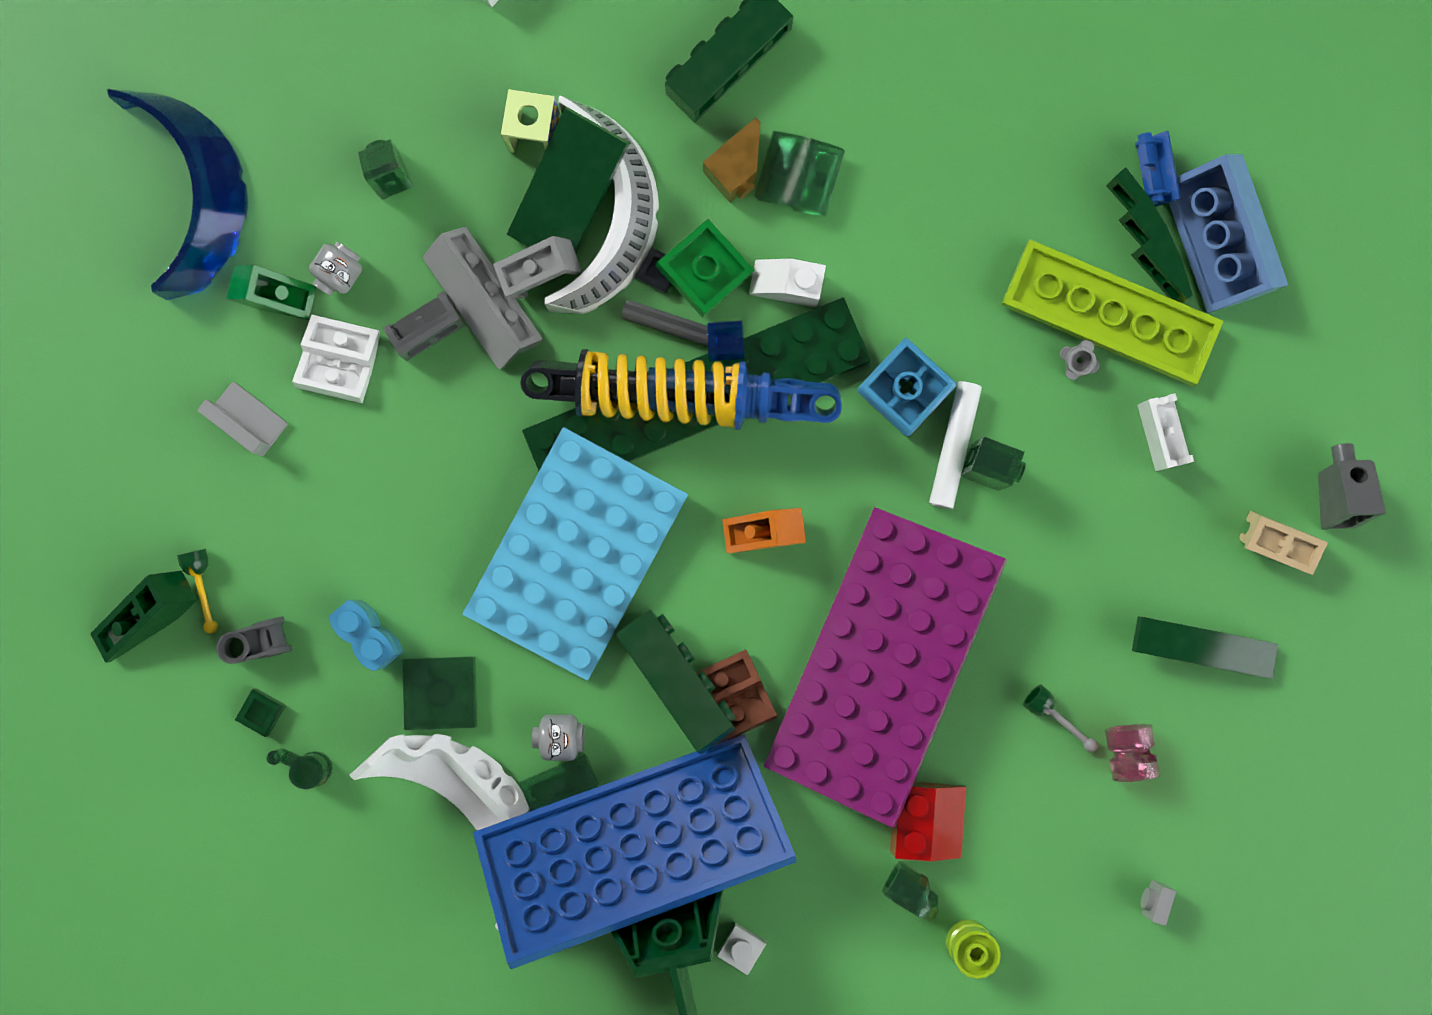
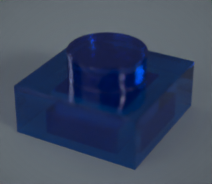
[707,320,745,361]

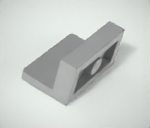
[197,382,288,456]

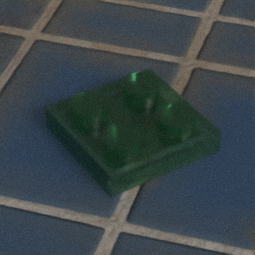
[402,656,477,730]

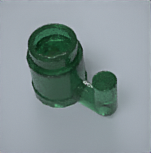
[266,748,333,790]

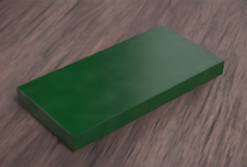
[507,108,630,254]

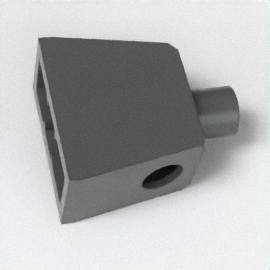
[1318,443,1386,529]

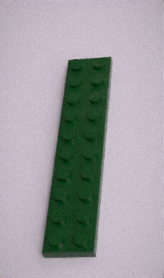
[522,297,871,471]

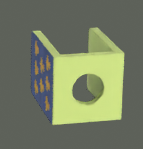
[501,89,561,153]

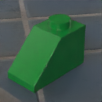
[226,265,317,320]

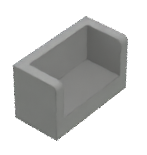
[493,236,582,299]

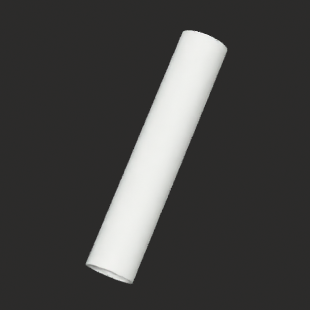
[929,381,982,509]

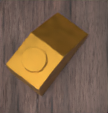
[703,118,761,203]

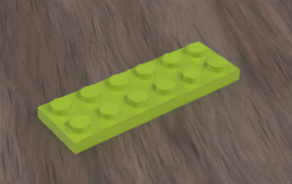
[1001,239,1224,387]

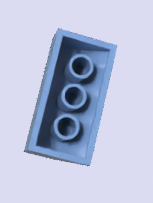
[1169,154,1288,313]

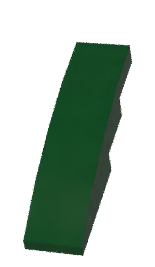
[1106,167,1193,303]
[1132,616,1278,679]

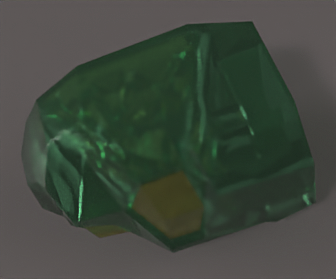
[882,861,939,921]

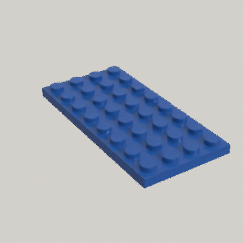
[473,734,796,969]

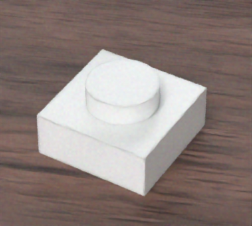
[717,922,766,975]

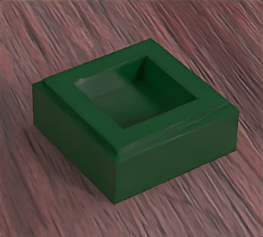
[235,688,286,737]

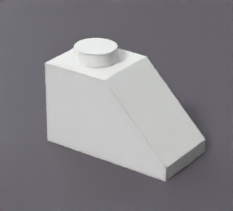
[749,259,826,308]

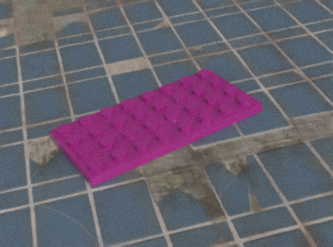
[763,507,1007,828]

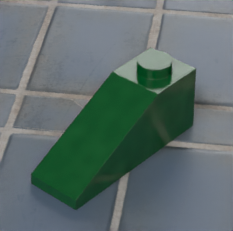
[90,571,198,663]

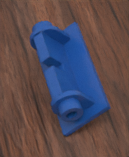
[1135,131,1181,207]

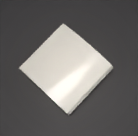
[292,315,380,403]

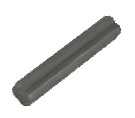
[622,300,722,349]

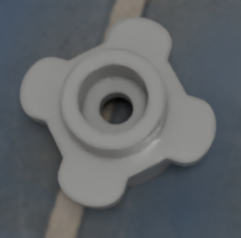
[1060,340,1100,380]

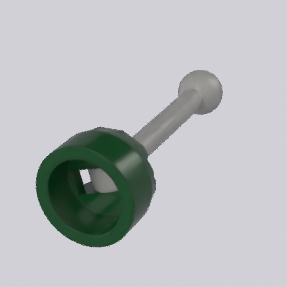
[1023,684,1098,752]

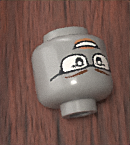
[309,241,363,296]
[532,714,585,761]

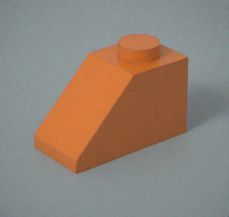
[722,508,806,554]

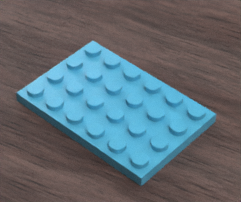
[462,427,688,681]

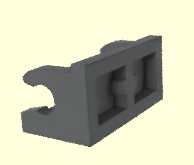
[383,291,465,361]

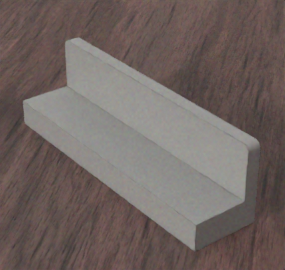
[423,226,543,369]

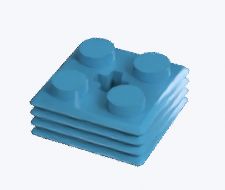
[857,338,956,437]

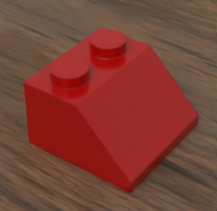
[890,782,966,862]

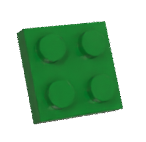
[656,219,755,318]

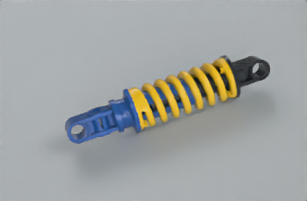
[520,349,842,430]

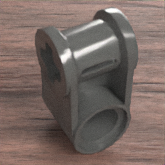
[216,616,293,664]

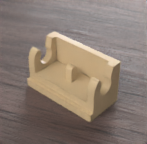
[1239,511,1328,575]

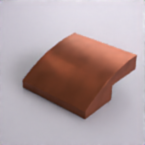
[697,649,778,745]

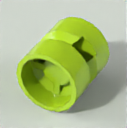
[945,919,1001,979]

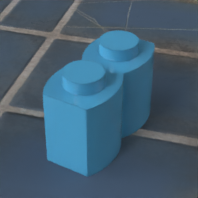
[329,600,403,671]

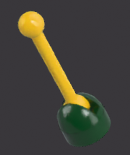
[177,549,218,634]

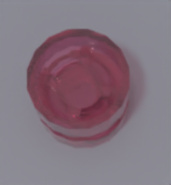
[1105,724,1160,782]

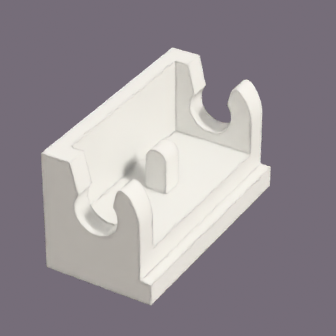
[1137,393,1194,472]

